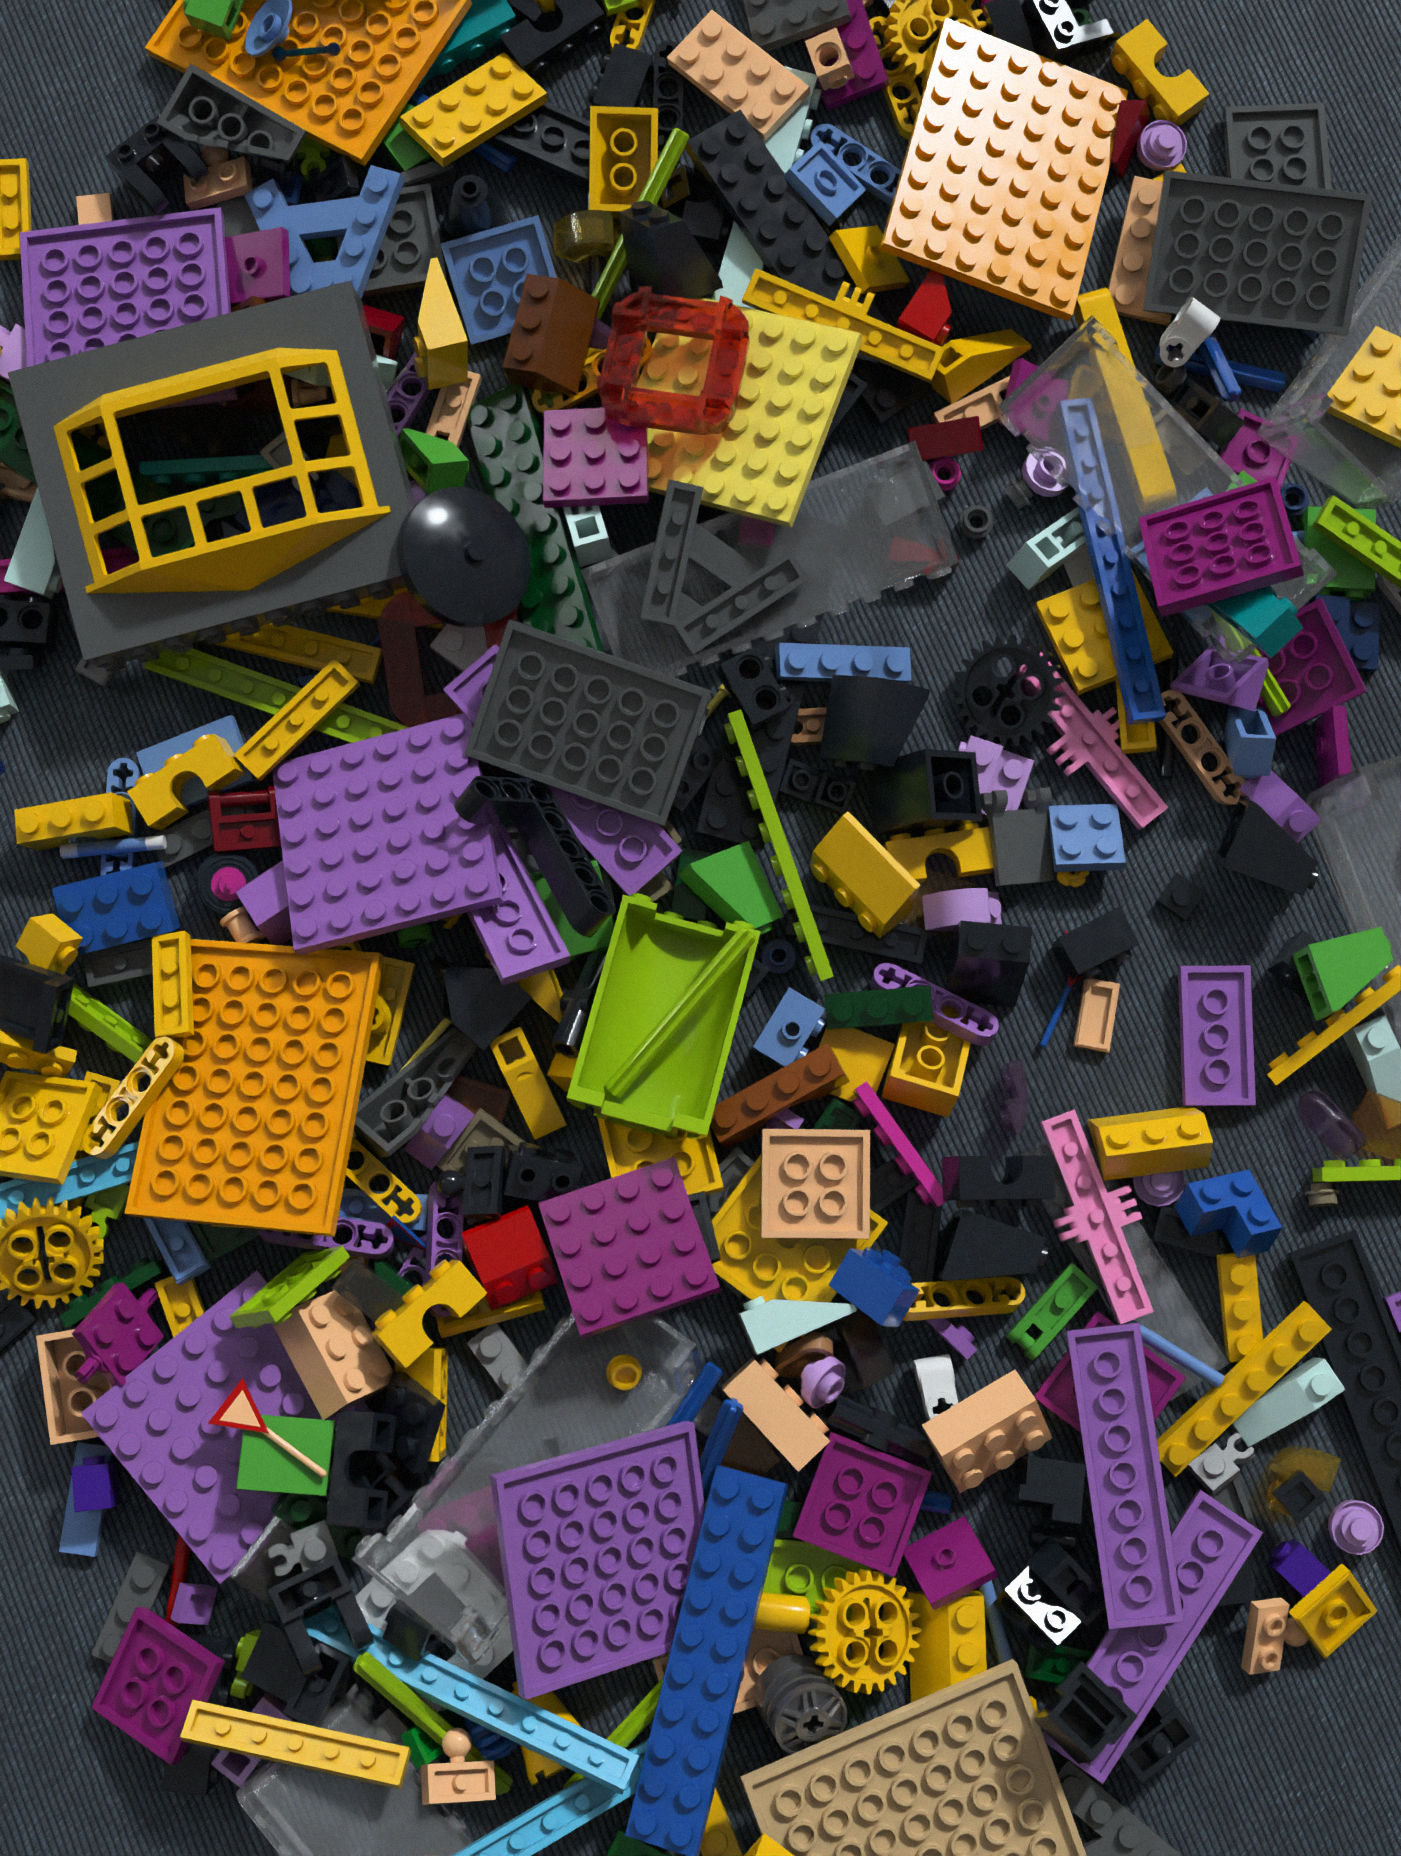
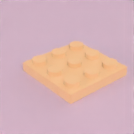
[761,1129,870,1239]

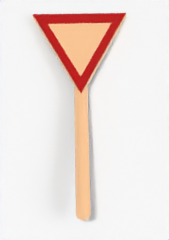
[208,1378,327,1477]

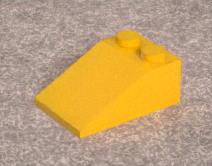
[413,257,468,390]
[881,1006,971,1118]

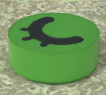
[397,924,434,948]

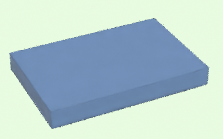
[136,715,256,808]

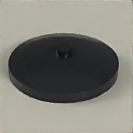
[397,487,531,628]

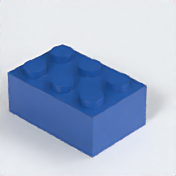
[52,860,180,955]

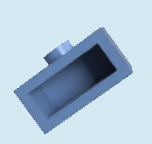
[1223,706,1276,778]
[752,987,827,1068]

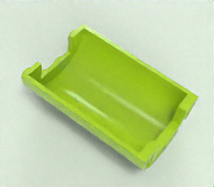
[566,893,761,1139]

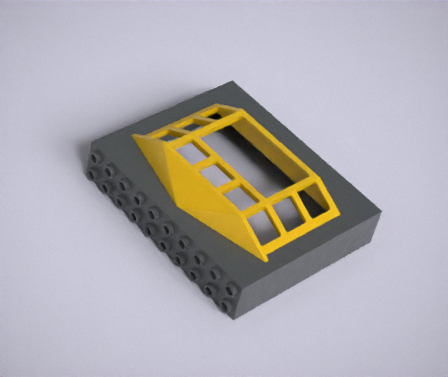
[8,281,415,672]

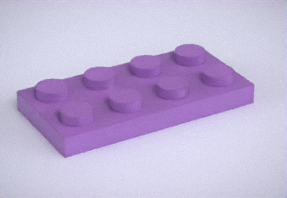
[1178,965,1256,1106]

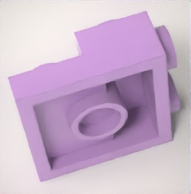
[957,735,1034,819]

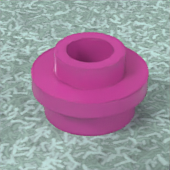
[929,458,961,492]

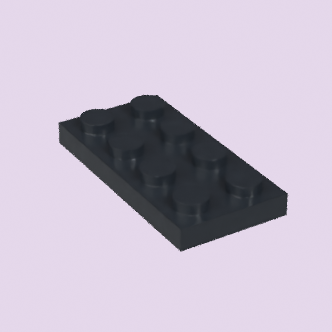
[484,102,590,189]

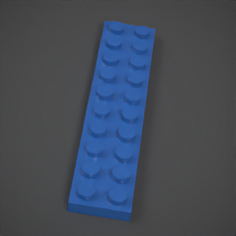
[625,1465,788,1856]

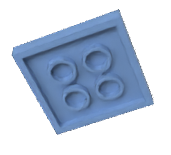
[440,215,557,345]

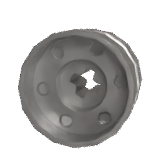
[754,1654,847,1755]

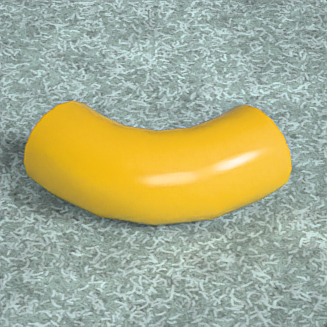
[754,1592,810,1634]

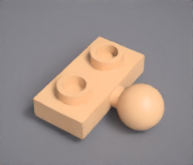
[183,145,253,210]
[1241,1597,1309,1675]
[421,1728,496,1805]

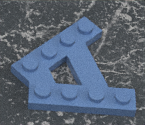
[244,165,405,298]

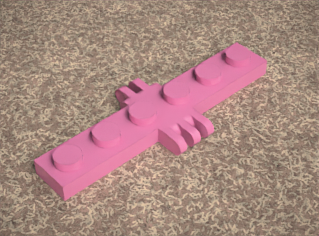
[1009,652,1168,831]
[1039,1109,1154,1324]

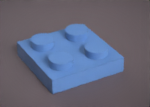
[782,140,866,226]
[1047,804,1126,872]

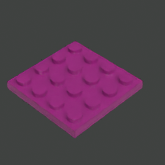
[1138,476,1304,617]
[538,1157,721,1339]

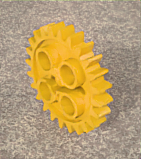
[884,0,988,88]
[0,1197,104,1309]
[808,1569,921,1694]

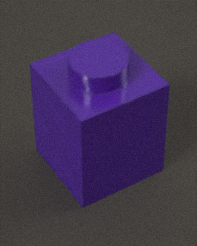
[71,1455,120,1512]
[1267,1539,1331,1598]

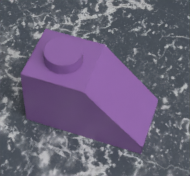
[1239,770,1322,843]
[404,1093,475,1171]

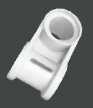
[1159,297,1220,367]
[913,1354,958,1420]

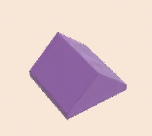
[1170,646,1269,712]
[236,860,292,945]

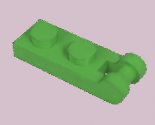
[1005,1263,1098,1361]

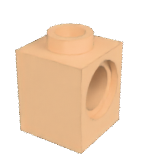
[805,28,855,90]

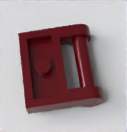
[207,786,282,854]

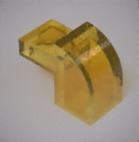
[553,210,622,263]
[1266,1445,1341,1517]

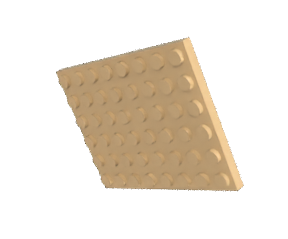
[740,1659,1087,1856]

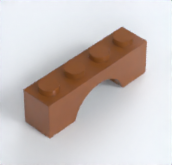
[710,1043,850,1150]

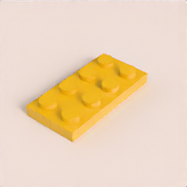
[400,52,547,168]

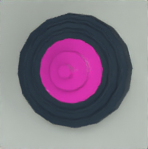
[196,852,259,914]

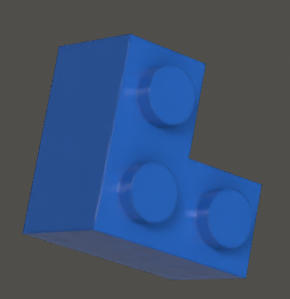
[1175,1169,1283,1258]
[829,1247,920,1327]

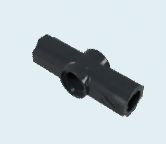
[550,953,606,1058]
[824,1395,933,1467]

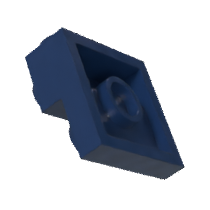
[1305,595,1380,673]

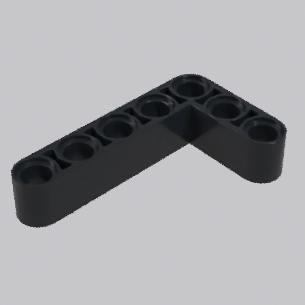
[454,776,615,937]

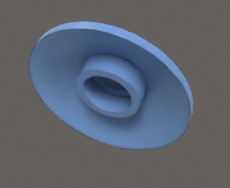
[245,0,292,57]

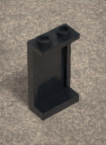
[0,954,74,1054]

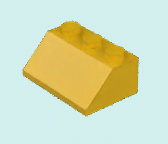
[589,106,658,219]
[809,811,921,938]
[1088,1106,1213,1181]
[395,1346,448,1462]
[907,1590,987,1703]

